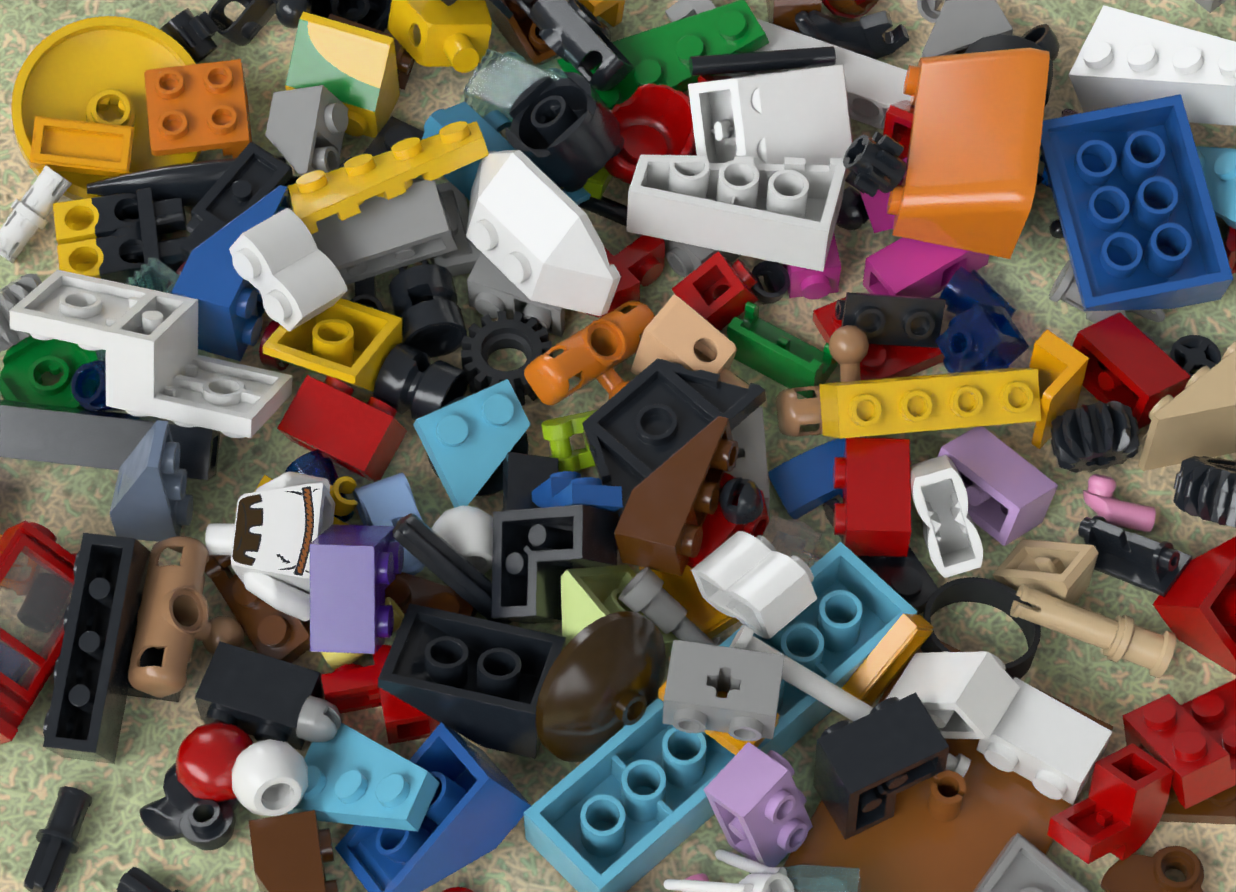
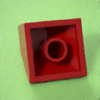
[1152,536,1236,675]

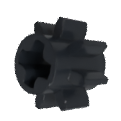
[160,8,219,64]
[843,131,906,197]

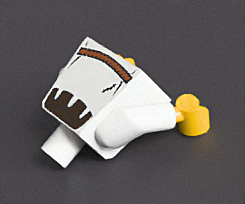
[205,472,358,621]

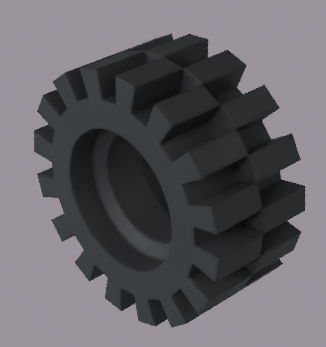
[461,311,553,406]

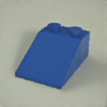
[335,722,531,892]

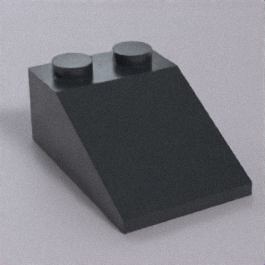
[378,603,566,759]

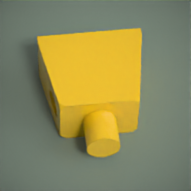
[387,0,492,73]

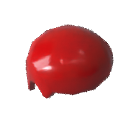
[176,721,254,803]

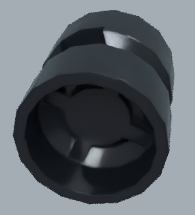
[389,264,467,358]
[373,342,468,421]

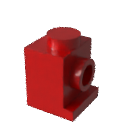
[672,251,759,334]

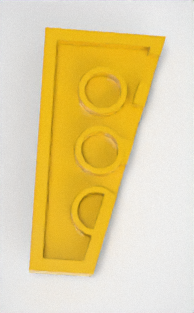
[288,121,489,235]

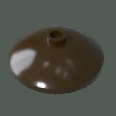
[536,611,666,762]

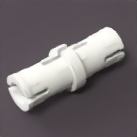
[0,165,72,263]

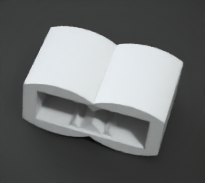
[229,208,348,332]
[910,455,983,578]
[691,531,817,639]

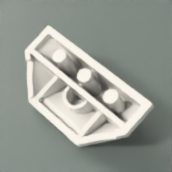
[466,150,621,316]

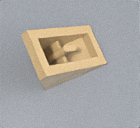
[992,539,1098,607]

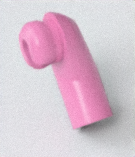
[1083,474,1156,532]

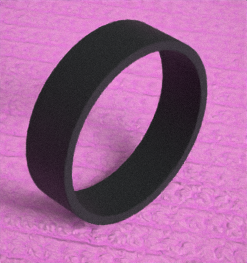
[920,577,1041,679]

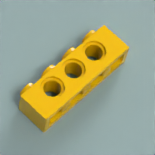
[819,367,1041,439]

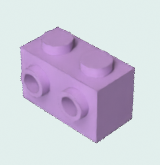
[938,426,1058,546]
[703,742,813,867]

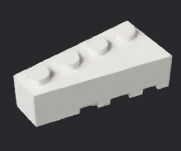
[1069,5,1236,126]
[626,155,847,272]

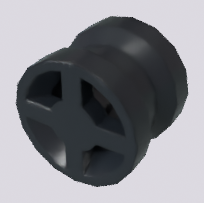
[1169,335,1221,389]

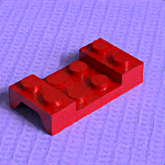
[1122,679,1236,809]

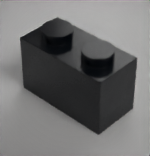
[195,641,324,750]

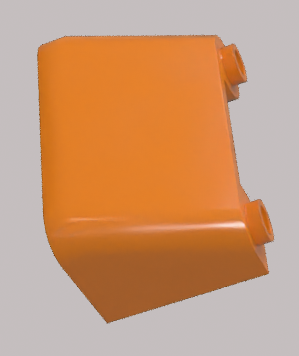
[887,48,1050,259]

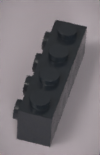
[43,533,151,764]

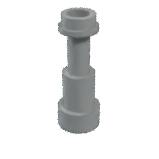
[619,567,724,646]

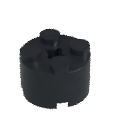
[505,72,624,192]

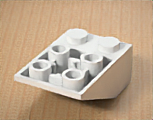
[688,64,853,165]

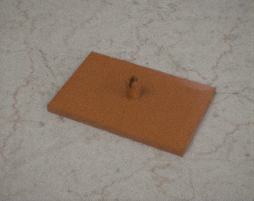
[783,640,1114,892]

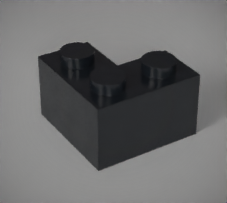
[491,505,618,624]
[813,692,949,840]

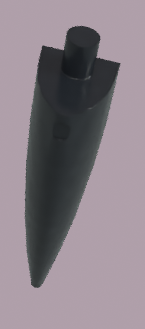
[87,156,300,207]

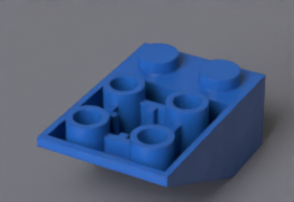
[172,185,294,362]

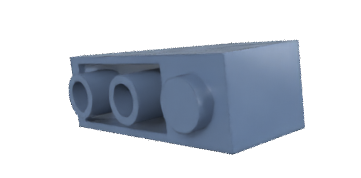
[109,420,194,542]

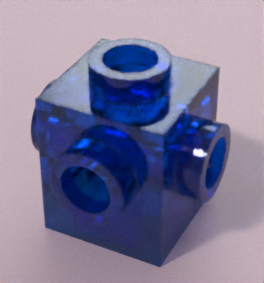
[935,302,1029,373]

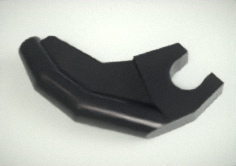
[795,10,909,59]

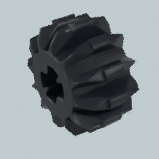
[1051,401,1140,473]

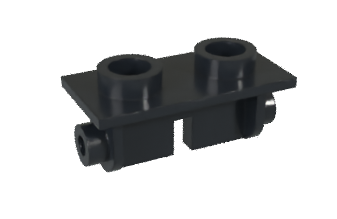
[835,292,946,348]
[1078,515,1192,597]

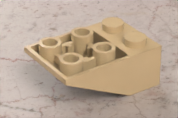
[1138,341,1236,471]

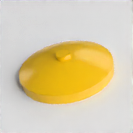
[11,16,201,200]

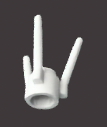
[664,849,794,892]

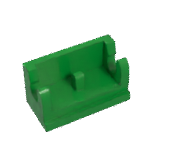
[727,301,838,398]

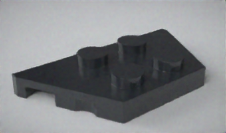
[582,358,766,522]

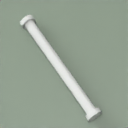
[730,624,971,777]

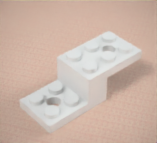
[9,270,293,438]

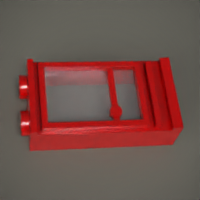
[0,520,77,745]

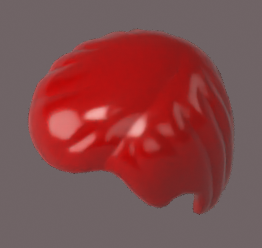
[604,83,696,185]

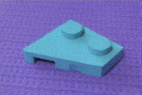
[413,379,531,508]

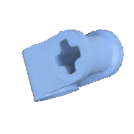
[353,472,425,575]

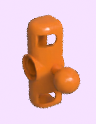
[524,301,655,405]

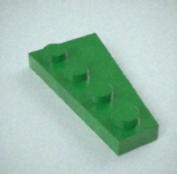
[557,0,769,110]

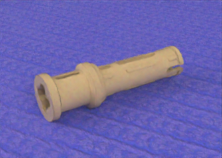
[1010,584,1176,678]

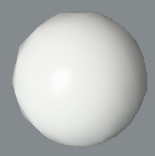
[432,505,493,574]
[232,739,308,816]

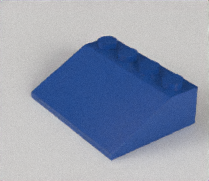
[1040,94,1233,311]

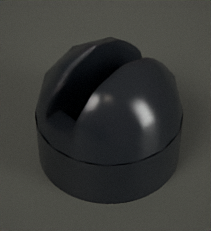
[1022,24,1060,62]
[836,186,869,230]
[751,261,790,305]
[719,477,763,524]

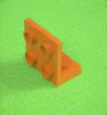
[144,59,252,158]

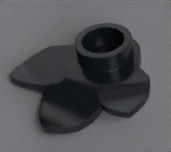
[139,763,240,850]

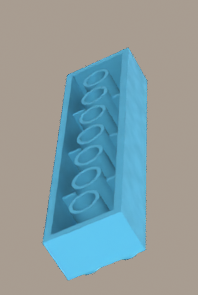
[523,542,918,892]

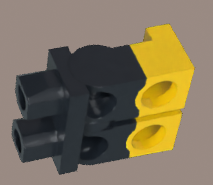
[53,187,187,290]

